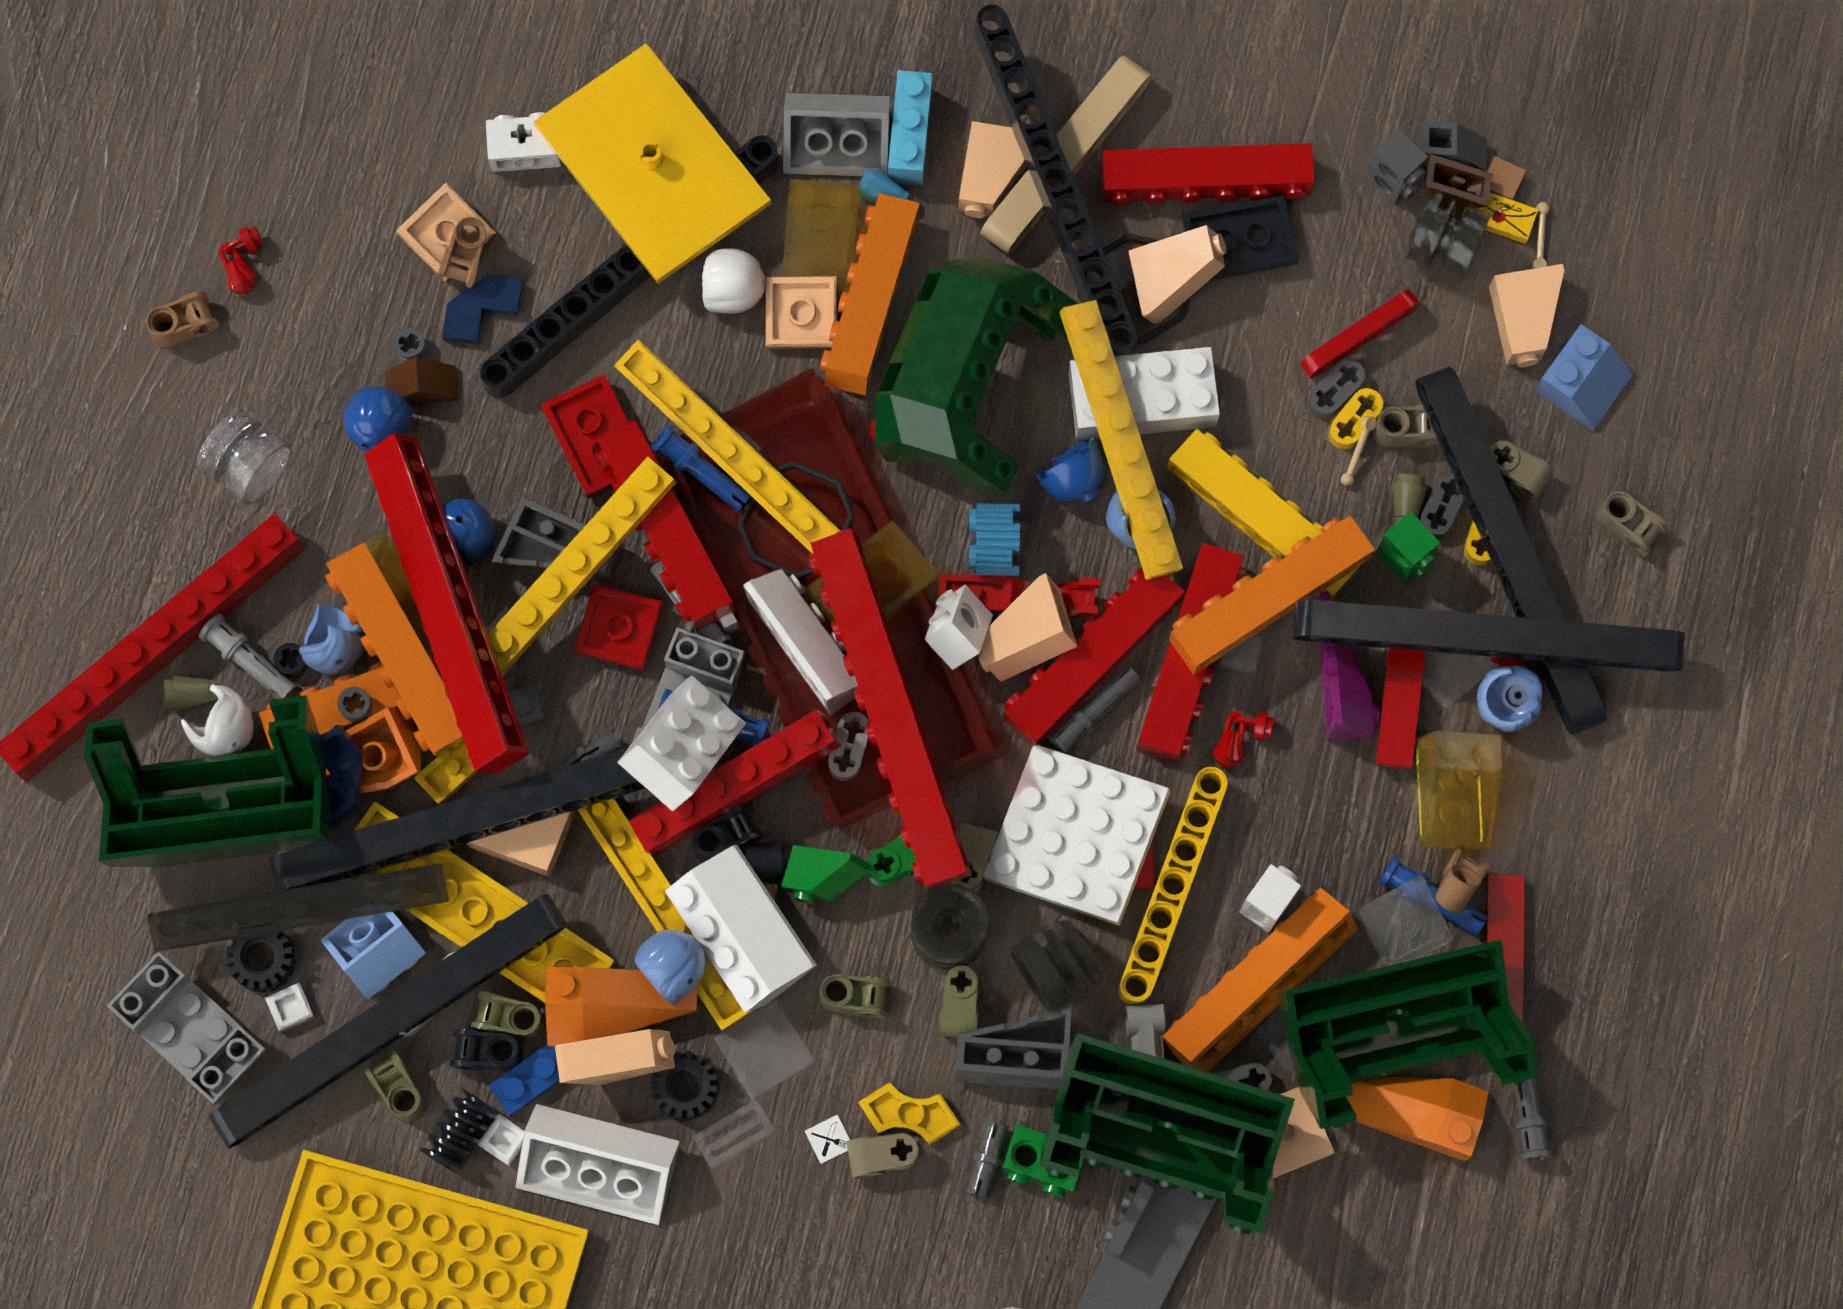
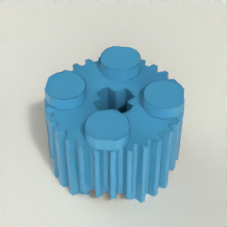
[969,503,1020,576]

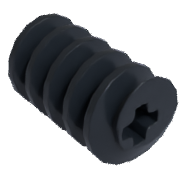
[419,1087,497,1170]

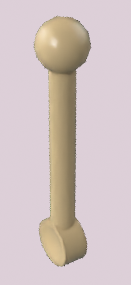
[1532,202,1550,269]
[1341,415,1377,486]

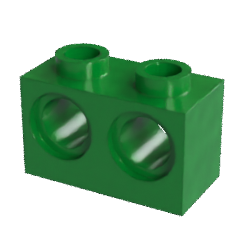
[1375,511,1440,584]
[1001,1124,1084,1198]

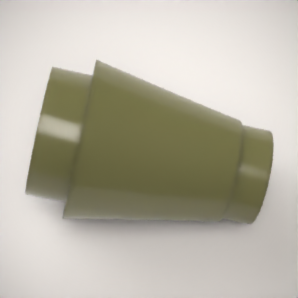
[1393,474,1428,524]
[164,675,217,711]

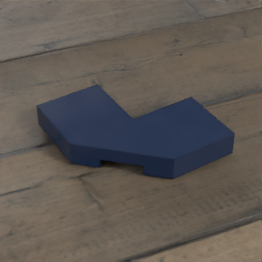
[442,275,523,345]
[310,725,363,828]

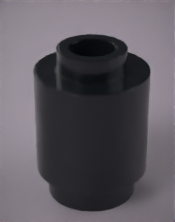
[740,840,789,879]

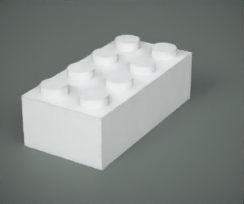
[1068,347,1220,441]

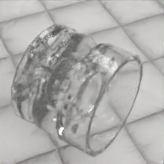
[196,409,292,505]

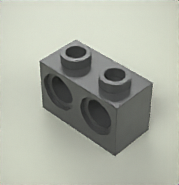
[1365,128,1428,205]

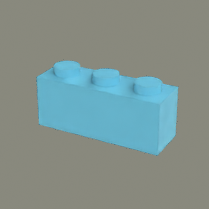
[888,70,932,186]

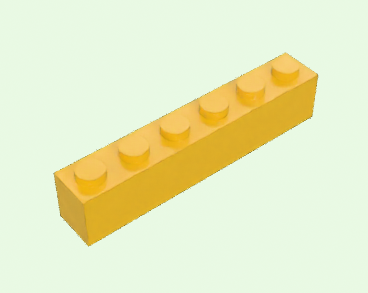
[1167,428,1360,601]

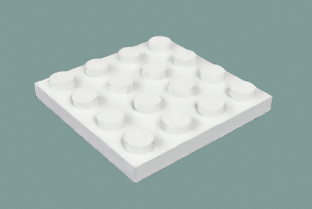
[983,745,1170,926]

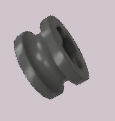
[393,328,427,362]
[337,687,372,723]

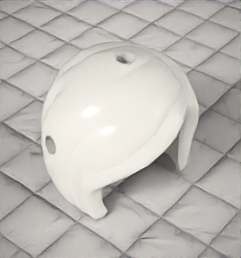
[702,249,765,314]
[181,684,254,757]

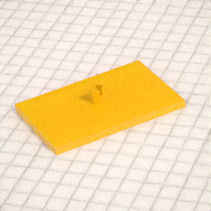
[533,43,771,284]

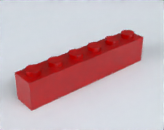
[1101,143,1314,206]
[595,420,735,631]
[1136,543,1247,763]
[1003,567,1185,747]
[629,709,842,856]

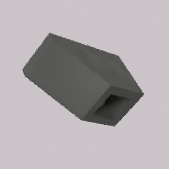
[1417,121,1487,171]

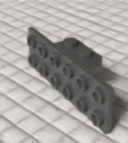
[1075,1176,1217,1309]

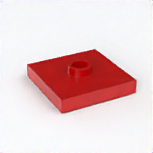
[574,584,664,672]

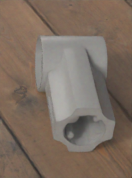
[1125,1004,1165,1059]

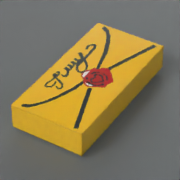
[1460,193,1538,244]

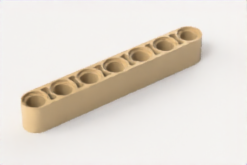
[980,55,1152,255]

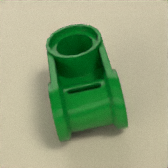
[866,835,916,887]

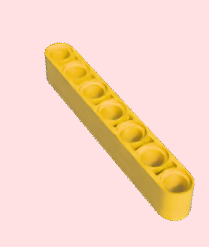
[1118,767,1228,1006]

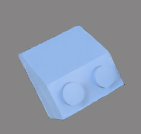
[320,894,426,999]

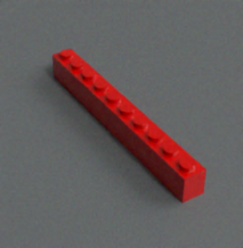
[364,433,530,774]
[0,513,304,782]
[809,528,973,890]

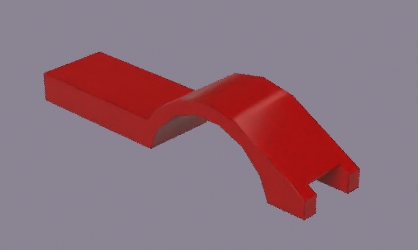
[939,574,1101,619]

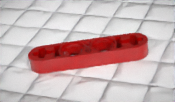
[1300,289,1420,379]

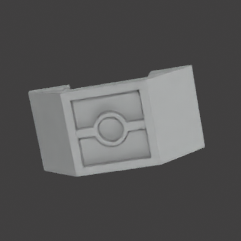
[631,627,745,744]
[107,951,266,1105]

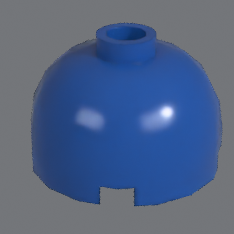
[1035,436,1108,503]

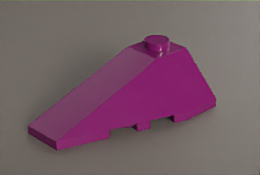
[1317,592,1379,740]

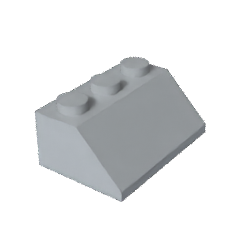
[783,93,890,176]

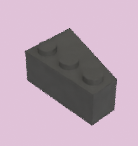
[491,497,625,578]
[955,1007,1072,1090]

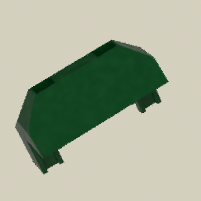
[875,257,1078,495]
[84,695,329,867]
[1279,939,1538,1129]
[1040,1033,1295,1234]

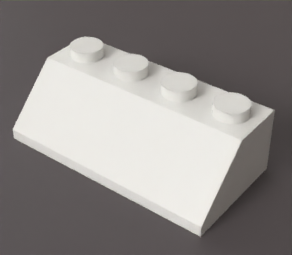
[743,569,859,715]
[665,844,817,1012]
[515,1104,680,1225]

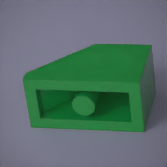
[781,845,871,905]

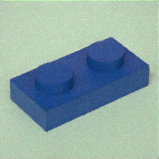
[489,1044,560,1117]

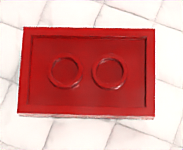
[540,374,629,499]

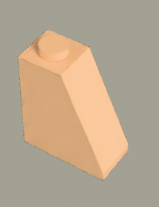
[958,121,1040,218]
[1129,225,1226,324]
[1489,264,1564,367]
[978,573,1077,682]
[467,810,577,877]
[555,1029,675,1085]

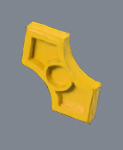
[858,1082,961,1146]

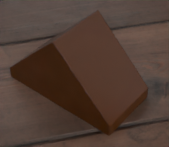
[1422,154,1493,208]
[385,357,458,405]

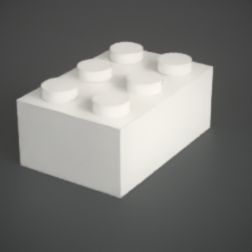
[617,675,746,811]

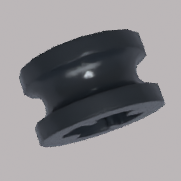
[274,643,308,678]

